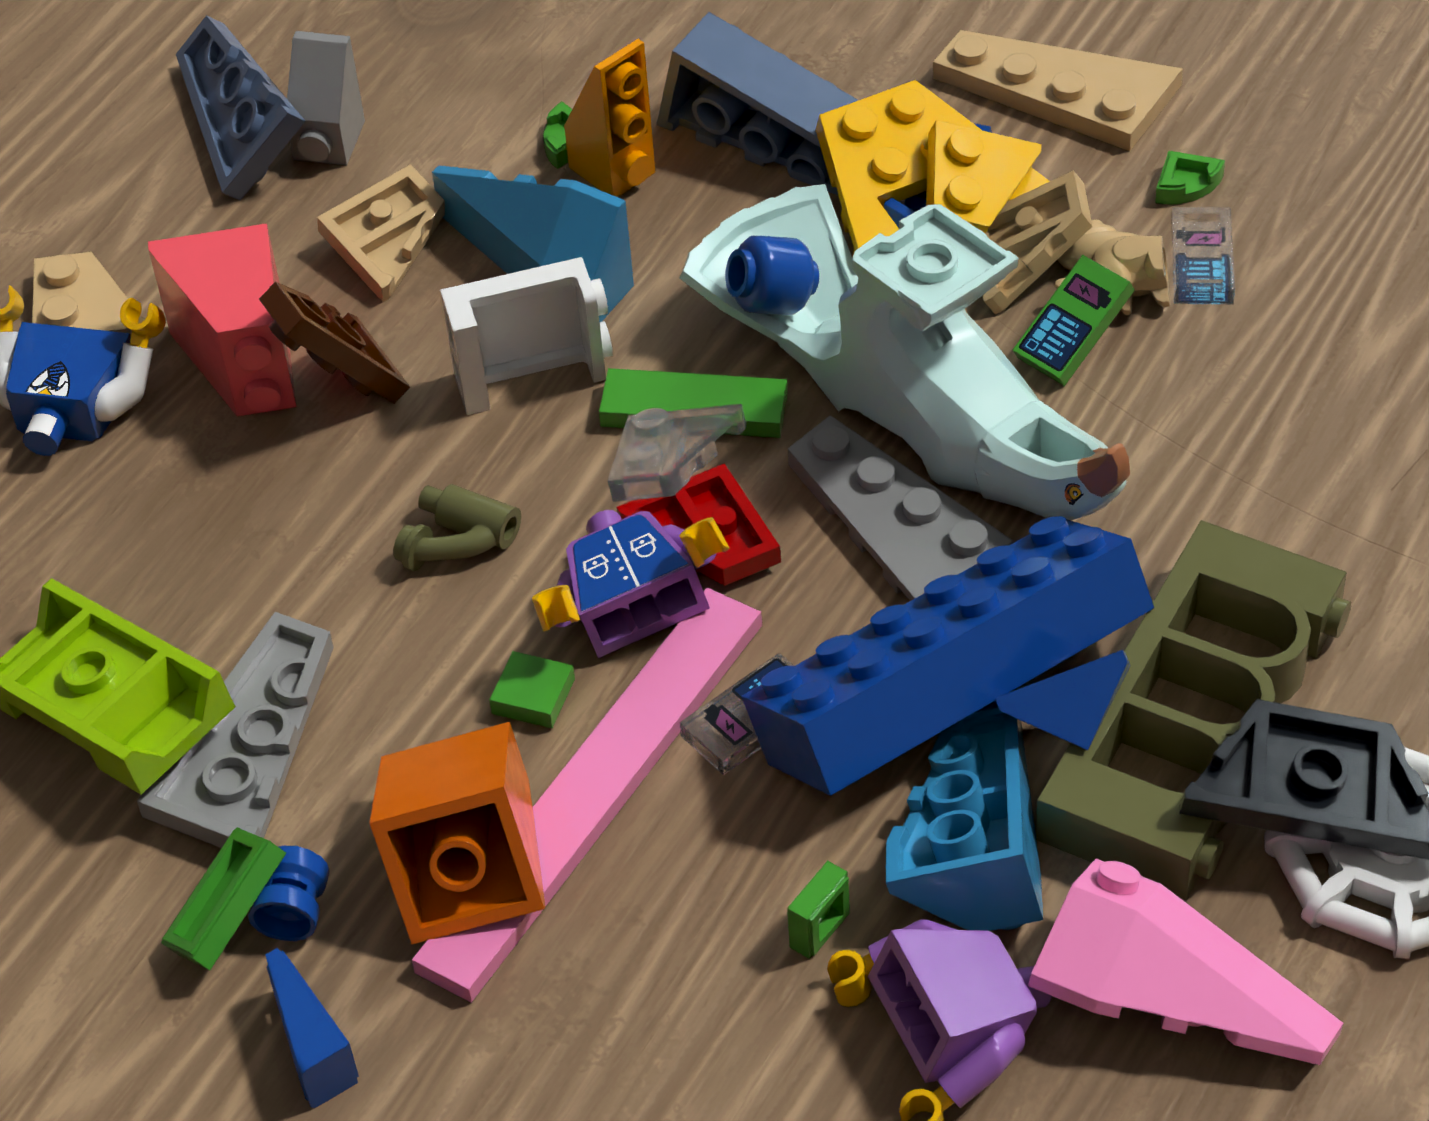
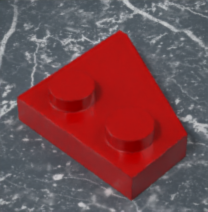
[616,463,781,586]

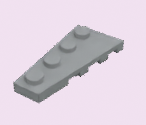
[788,415,1013,601]
[137,612,334,848]

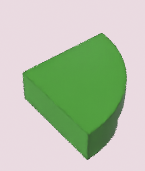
[543,101,572,169]
[1155,151,1225,205]

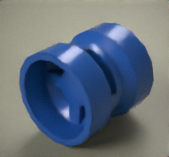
[248,845,330,941]

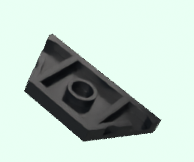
[1179,699,1429,860]

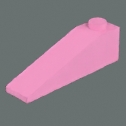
[1028,859,1343,1065]

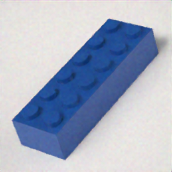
[741,516,1154,796]

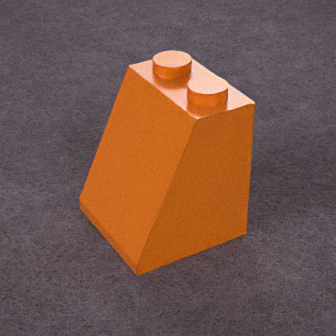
[369,722,545,944]

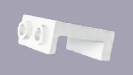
[440,257,613,415]

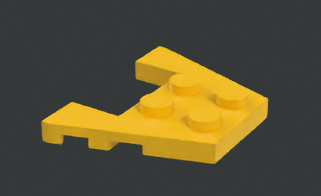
[815,80,1050,258]

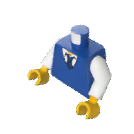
[0,285,166,456]

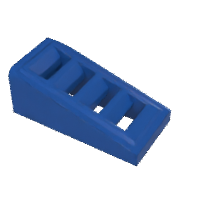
[265,947,359,1108]

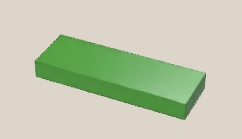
[599,368,788,438]

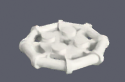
[1264,747,1429,959]

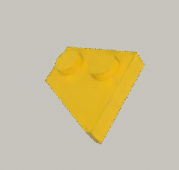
[926,120,1042,234]

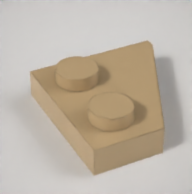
[317,164,445,302]
[983,170,1092,314]

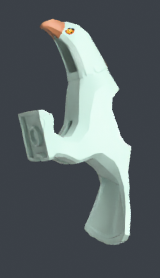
[679,184,1130,520]

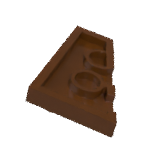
[259,281,410,404]

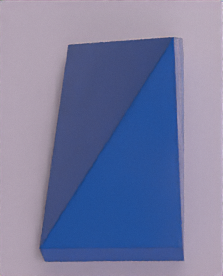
[995,650,1130,750]

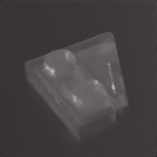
[608,404,747,502]

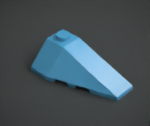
[432,165,634,322]
[886,701,1043,931]

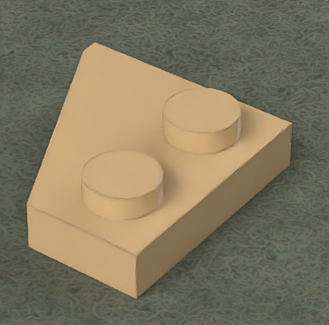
[32,252,149,343]

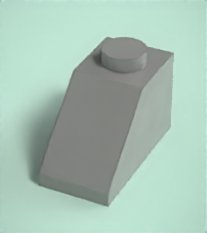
[287,31,365,166]

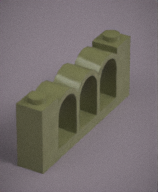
[1036,520,1351,900]

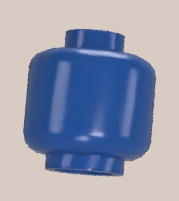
[725,235,819,315]

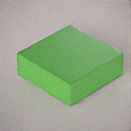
[489,651,575,728]
[787,860,850,959]

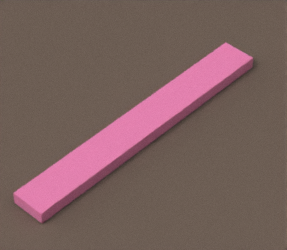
[412,588,762,1003]

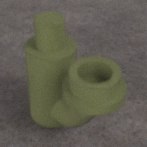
[393,484,521,571]

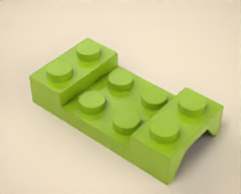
[0,578,235,795]

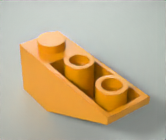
[564,38,656,197]

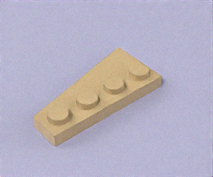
[933,30,1183,151]

